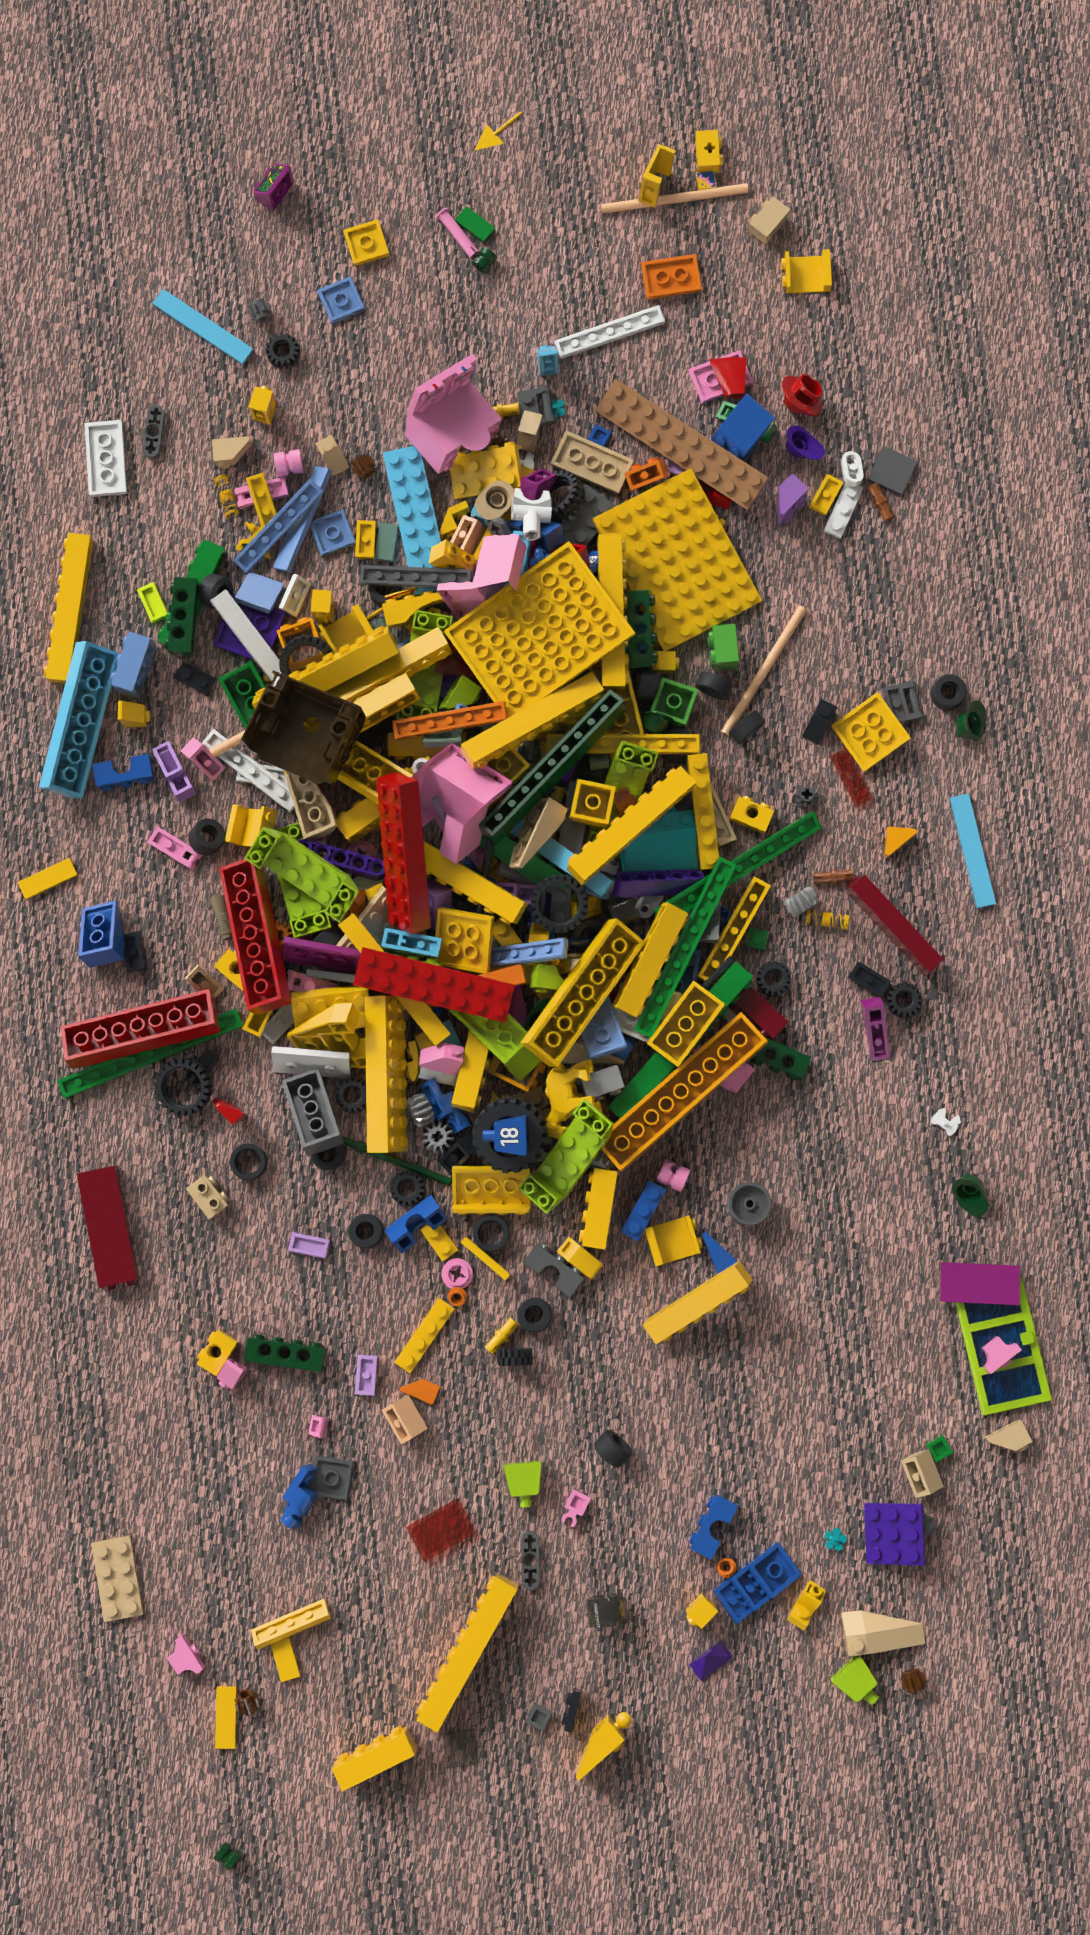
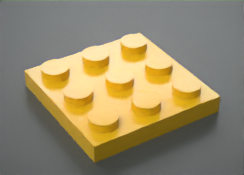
[831,692,911,772]
[435,907,494,974]

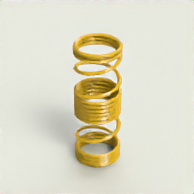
[214,475,239,518]
[805,909,849,930]

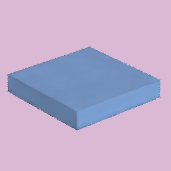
[317,276,366,324]
[310,509,356,557]
[235,571,284,614]

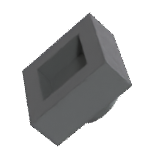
[525,1703,552,1731]

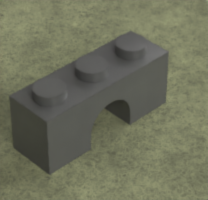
[523,1243,584,1297]

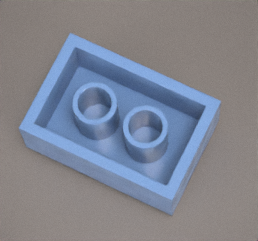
[110,632,157,700]

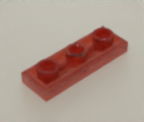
[829,748,872,807]

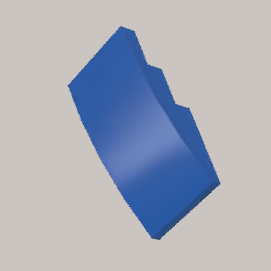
[712,1542,802,1624]

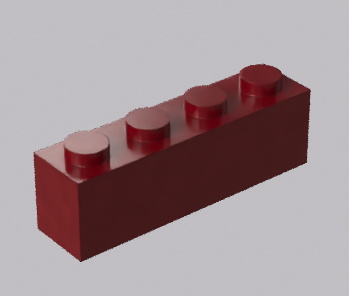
[730,986,789,1040]

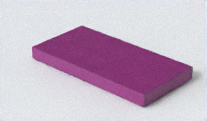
[282,937,361,974]
[940,1262,1020,1305]

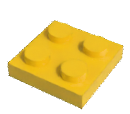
[343,219,389,267]

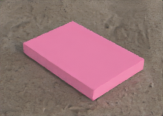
[688,350,754,404]

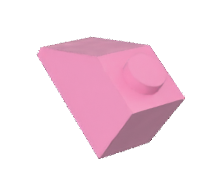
[181,737,226,781]
[419,1042,464,1076]
[217,1358,248,1390]

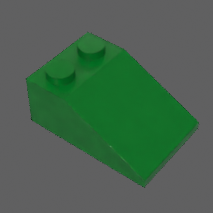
[218,660,266,729]

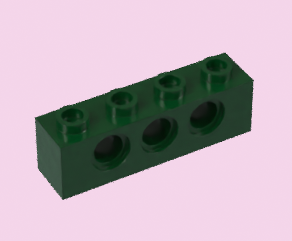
[165,577,200,657]
[626,590,658,669]
[751,1038,811,1081]
[244,1334,326,1372]

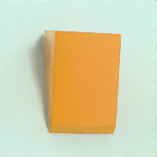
[884,827,917,859]

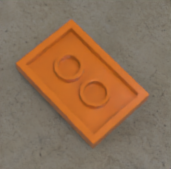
[641,254,702,300]

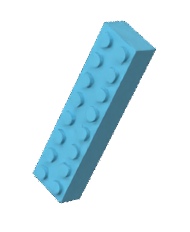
[383,446,441,597]
[39,641,119,799]

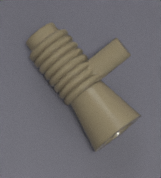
[209,895,232,939]

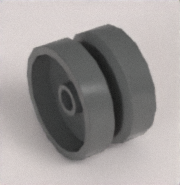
[727,1182,771,1226]

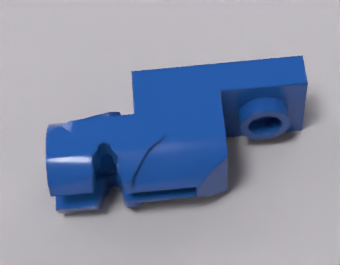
[420,1078,473,1134]
[281,1464,317,1530]

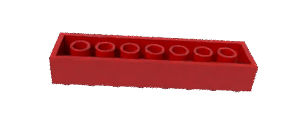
[376,772,431,934]
[219,859,292,1015]
[353,947,515,1023]
[60,989,221,1069]

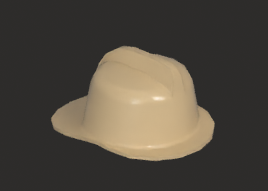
[475,480,514,520]

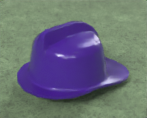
[786,426,825,460]

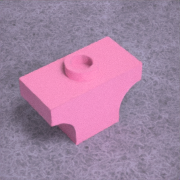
[981,1336,1022,1374]
[167,1633,205,1675]

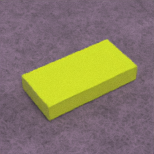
[137,582,168,624]

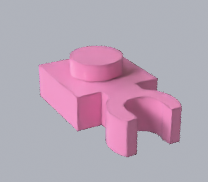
[562,1489,591,1527]

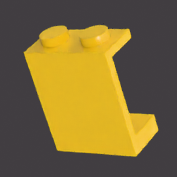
[638,144,676,207]
[781,249,832,294]
[318,604,374,654]
[225,805,278,847]
[644,1215,703,1266]

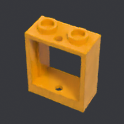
[277,617,324,673]
[487,1056,547,1092]

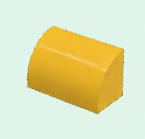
[242,1010,273,1037]

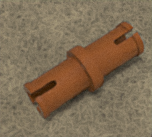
[867,483,895,522]
[814,869,853,885]

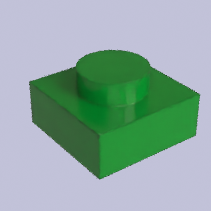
[745,927,768,950]
[925,1435,953,1462]

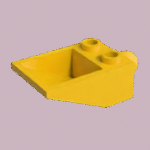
[576,1712,632,1781]

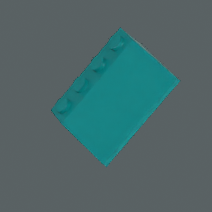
[619,810,698,872]

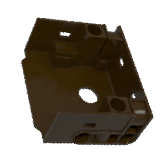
[241,670,366,786]

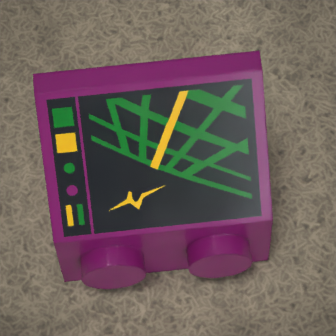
[253,163,294,211]

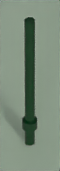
[343,1137,452,1186]

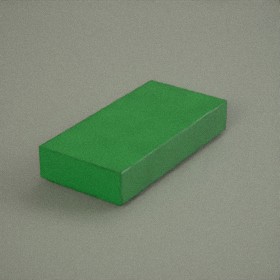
[455,206,495,243]

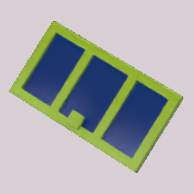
[955,1273,1052,1416]

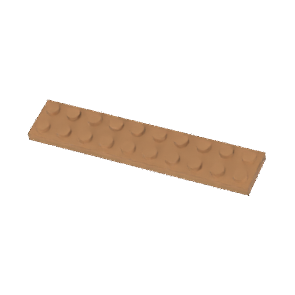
[595,379,770,511]

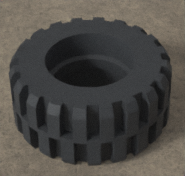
[472,1096,548,1173]

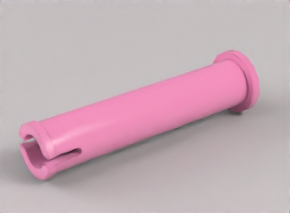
[436,208,480,259]

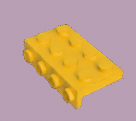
[450,442,523,499]
[452,1166,530,1215]

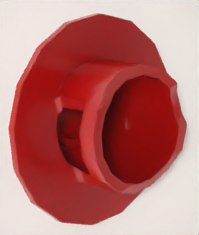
[782,374,823,416]

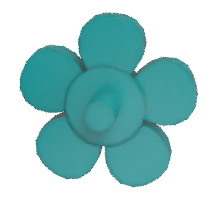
[544,398,566,419]
[824,1528,847,1551]

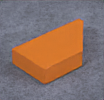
[399,1379,441,1405]

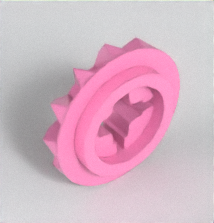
[347,840,377,868]
[442,1258,473,1289]

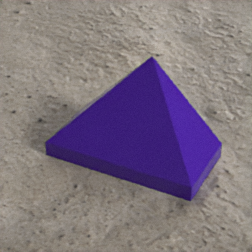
[689,1640,733,1681]

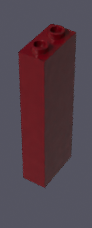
[846,874,944,977]
[77,1165,140,1291]

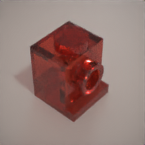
[614,787,636,818]

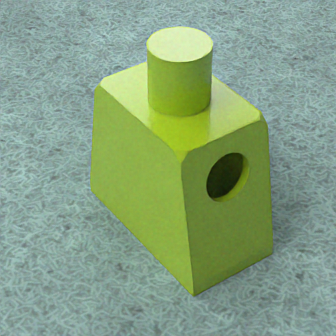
[504,1461,542,1508]
[830,1655,879,1705]

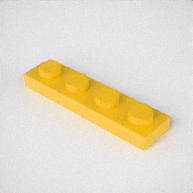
[394,1298,455,1373]
[251,1599,331,1650]

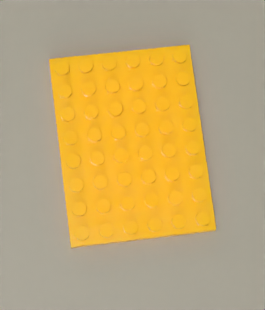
[592,468,762,651]
[444,541,636,718]

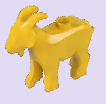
[541,1059,602,1140]

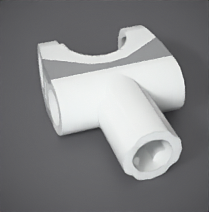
[511,488,552,541]

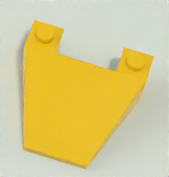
[287,1003,366,1069]

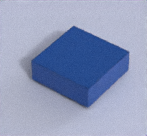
[587,424,612,447]

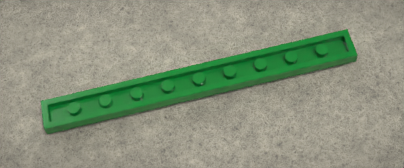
[653,811,822,916]
[634,856,737,1038]
[57,1008,243,1099]

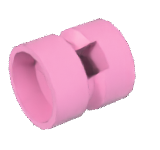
[274,449,304,477]
[656,1159,690,1193]

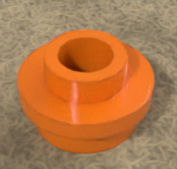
[448,1287,467,1306]
[717,1558,737,1578]

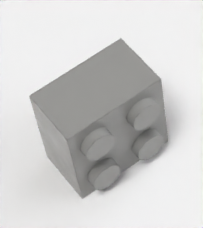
[580,1065,625,1101]

